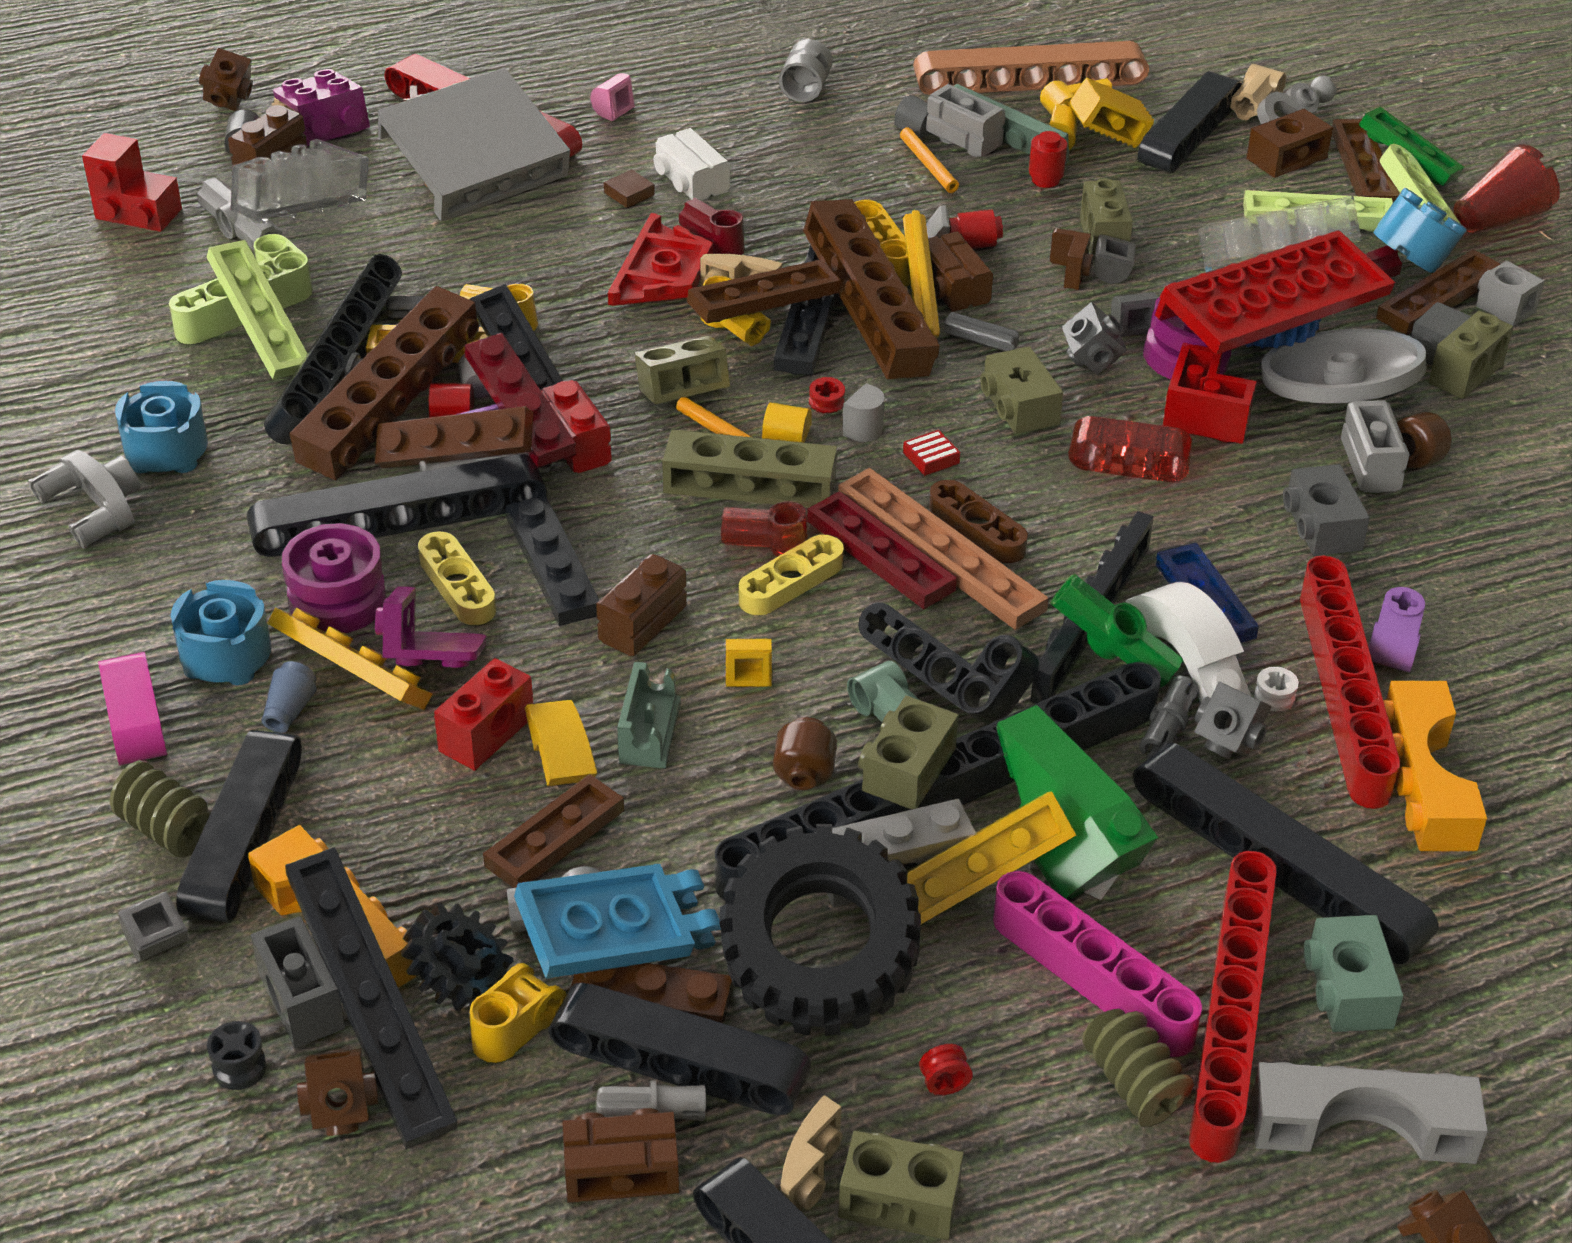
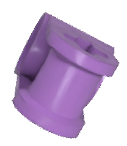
[1368,587,1425,673]

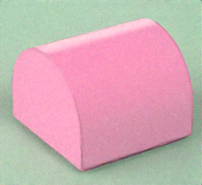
[590,74,635,121]

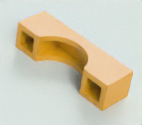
[1383,681,1487,851]
[248,825,416,988]

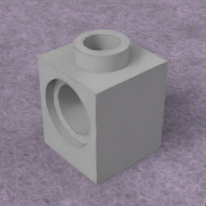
[1476,261,1545,326]

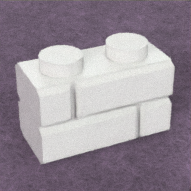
[653,128,730,201]

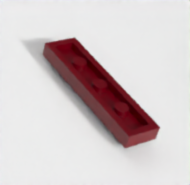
[465,333,576,468]
[807,491,957,610]

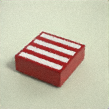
[903,430,960,476]

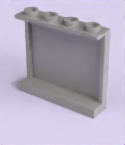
[378,67,570,222]

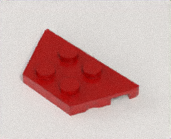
[608,213,713,306]

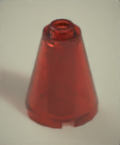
[1453,144,1560,233]

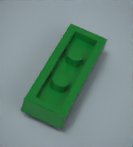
[1359,107,1465,186]

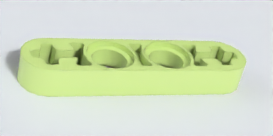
[1379,144,1460,223]

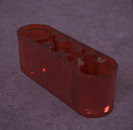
[1068,416,1193,482]

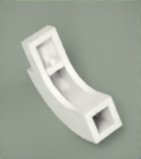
[1125,582,1251,703]

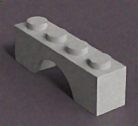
[1252,1062,1488,1164]

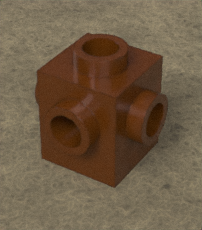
[199,48,253,111]
[297,1048,379,1136]

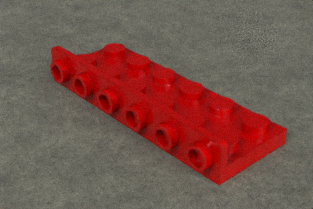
[1155,230,1396,355]

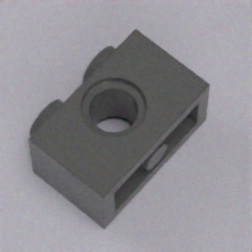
[1283,464,1370,556]
[251,916,345,1048]

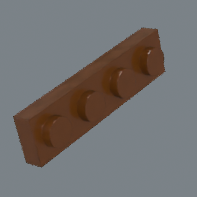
[1332,119,1399,202]
[1376,249,1500,335]
[687,259,841,323]
[375,406,534,468]

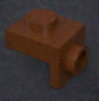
[1050,228,1094,290]
[1397,1190,1497,1243]

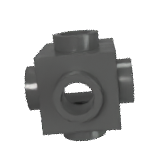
[1062,302,1127,375]
[1194,681,1272,759]

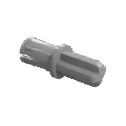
[596,1081,706,1121]

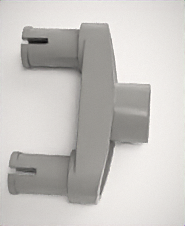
[28,450,141,549]

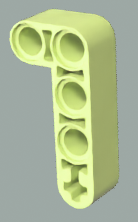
[169,234,312,344]

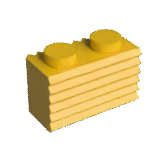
[1069,78,1154,148]

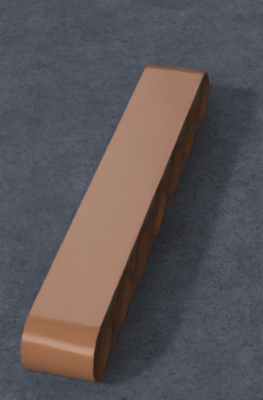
[913,41,1149,95]

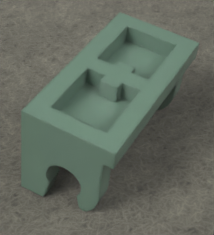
[617,662,681,769]

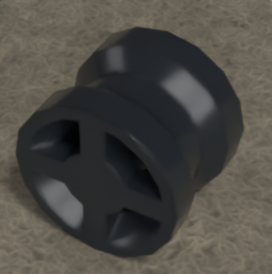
[206,1021,267,1090]

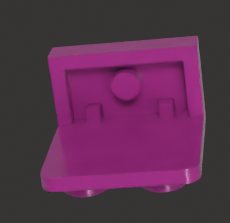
[273,69,370,146]
[375,586,486,668]

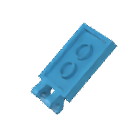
[514,864,721,979]

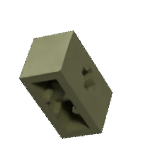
[980,346,1063,434]

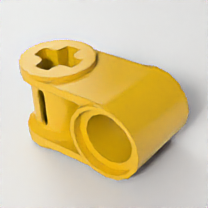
[470,963,567,1063]

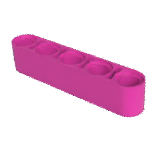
[993,871,1202,1057]

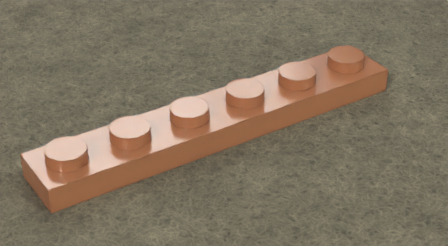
[838,468,1049,630]

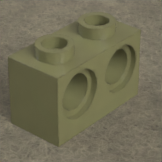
[1080,178,1133,259]
[1428,311,1514,399]
[634,335,730,404]
[858,695,959,809]
[838,1130,964,1240]

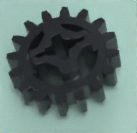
[401,903,514,1011]

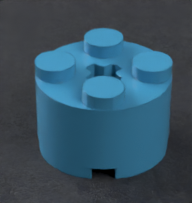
[1373,187,1467,273]
[115,381,208,473]
[171,580,271,685]

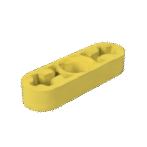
[418,531,496,625]
[739,535,844,615]

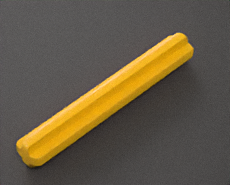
[903,210,940,338]

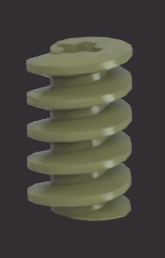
[110,760,211,858]
[1082,1009,1194,1127]

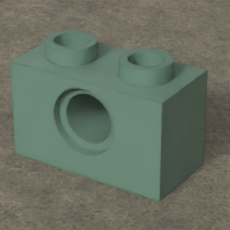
[1304,915,1403,1032]

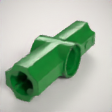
[1050,573,1183,689]

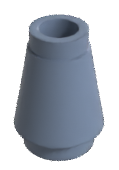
[261,661,317,733]

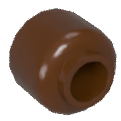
[1397,412,1452,469]
[773,717,837,790]

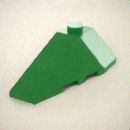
[996,705,1158,900]

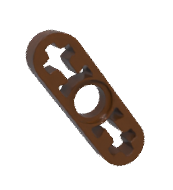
[929,480,1028,563]

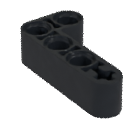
[858,602,1039,725]

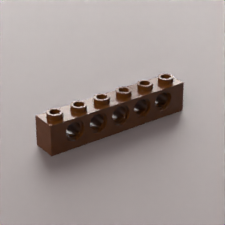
[803,199,940,379]
[289,286,479,481]

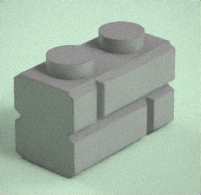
[926,84,1005,157]
[1341,400,1409,493]

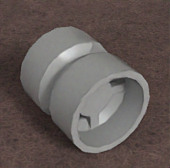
[779,39,832,102]

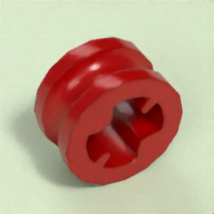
[809,377,845,413]
[919,1044,973,1096]

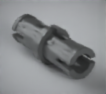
[1139,676,1199,758]

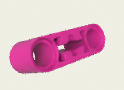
[98,651,167,766]

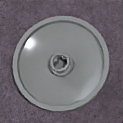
[1261,328,1426,403]

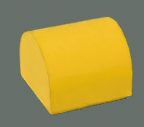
[1049,103,1079,150]
[762,402,812,443]
[726,639,772,687]

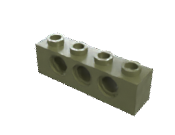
[662,429,837,508]

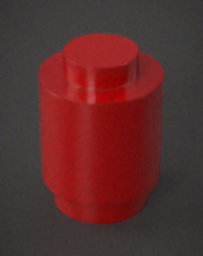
[1029,131,1067,188]
[949,209,1003,249]

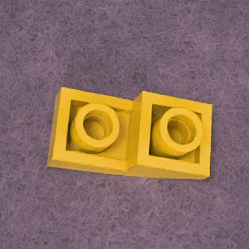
[525,700,597,787]

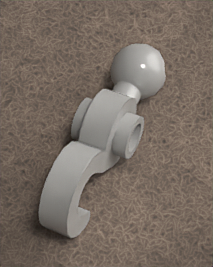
[1257,75,1337,124]

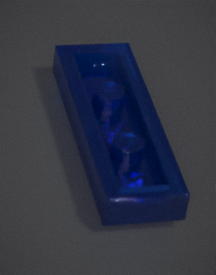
[1155,543,1259,643]

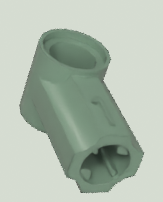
[847,660,919,722]

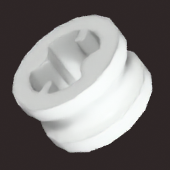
[1254,667,1299,712]

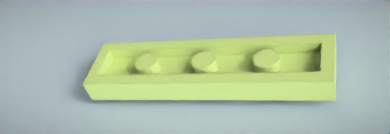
[1243,190,1393,232]
[207,240,308,380]

